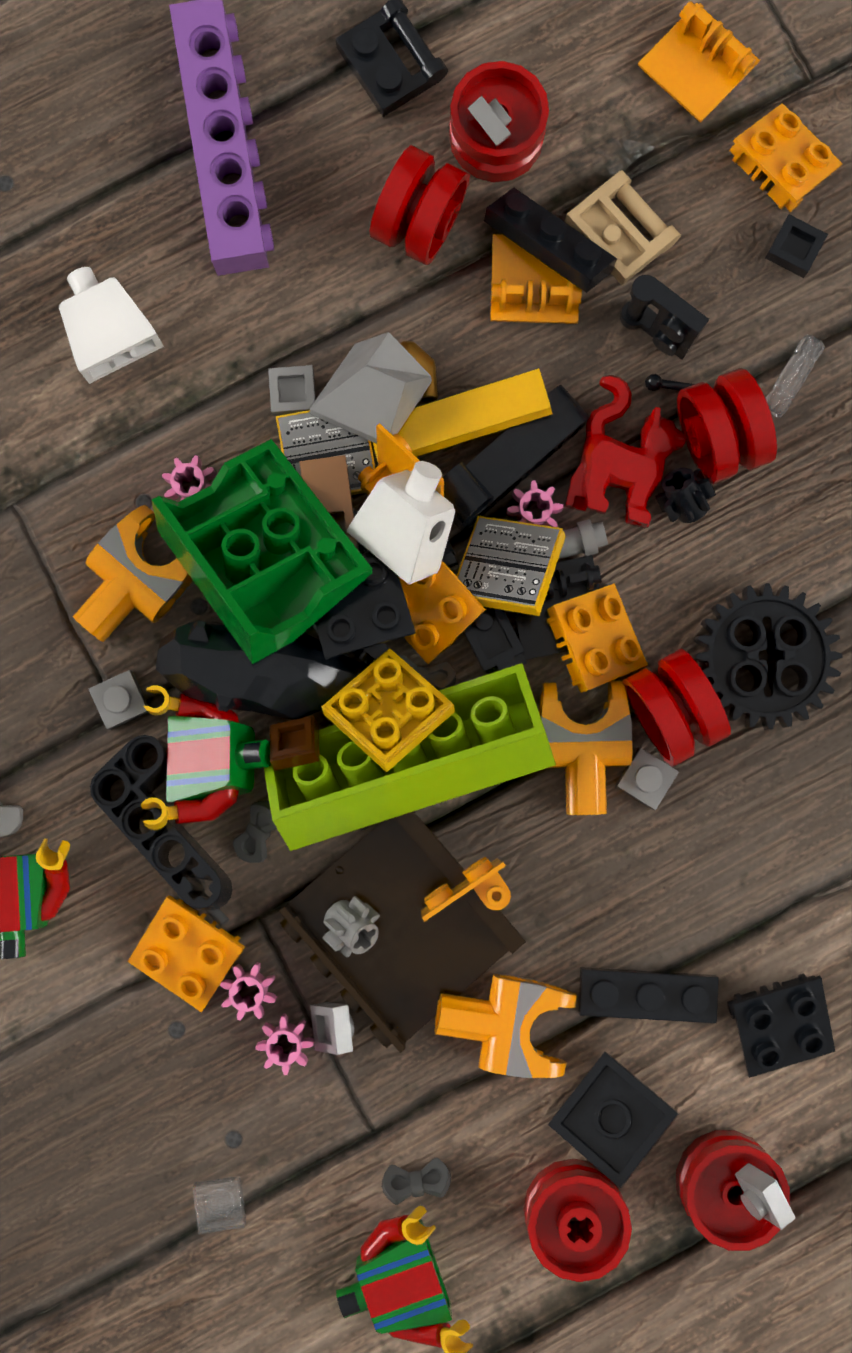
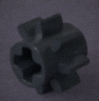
[655,468,716,523]

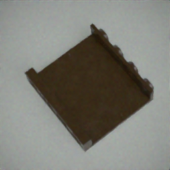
[279,811,526,1053]

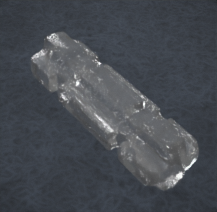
[766,335,825,418]

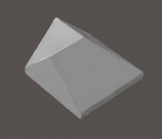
[309,332,432,444]

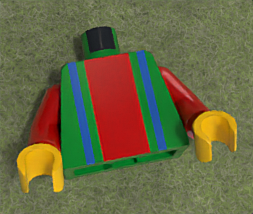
[141,685,271,830]
[0,838,70,959]
[336,1206,473,1353]

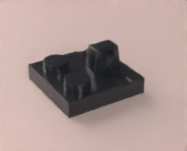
[548,1052,680,1188]

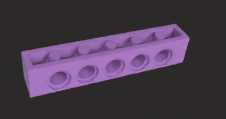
[169,0,275,276]

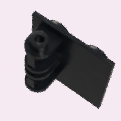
[315,552,416,659]
[514,555,602,660]
[727,973,836,1078]

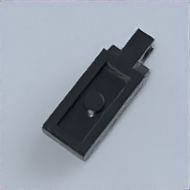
[463,607,527,674]

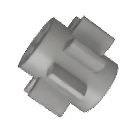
[322,896,380,957]

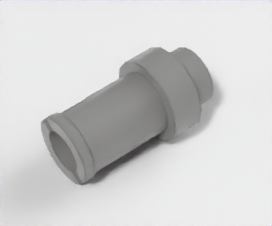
[559,519,608,559]

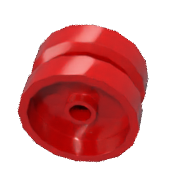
[449,61,549,183]
[369,145,470,265]
[677,368,777,484]
[623,648,731,767]
[676,1130,790,1251]
[523,1158,632,1282]

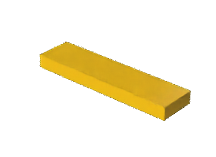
[373,368,553,462]

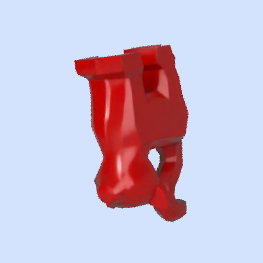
[564,375,686,529]

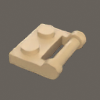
[564,170,681,286]

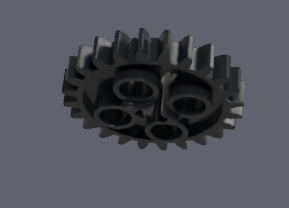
[692,583,843,730]

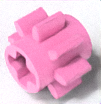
[162,455,217,501]
[506,480,564,527]
[220,962,277,1021]
[255,1014,314,1075]

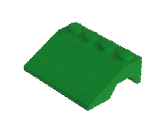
[152,439,372,664]

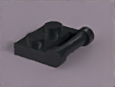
[335,0,448,117]
[620,275,709,360]

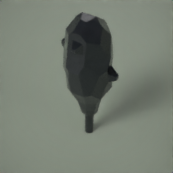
[156,620,367,719]

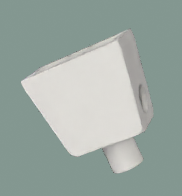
[59,267,164,384]
[347,461,455,585]

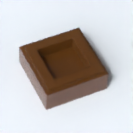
[270,716,320,771]

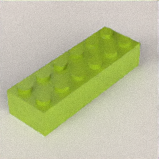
[264,663,556,851]

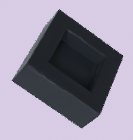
[765,214,828,278]

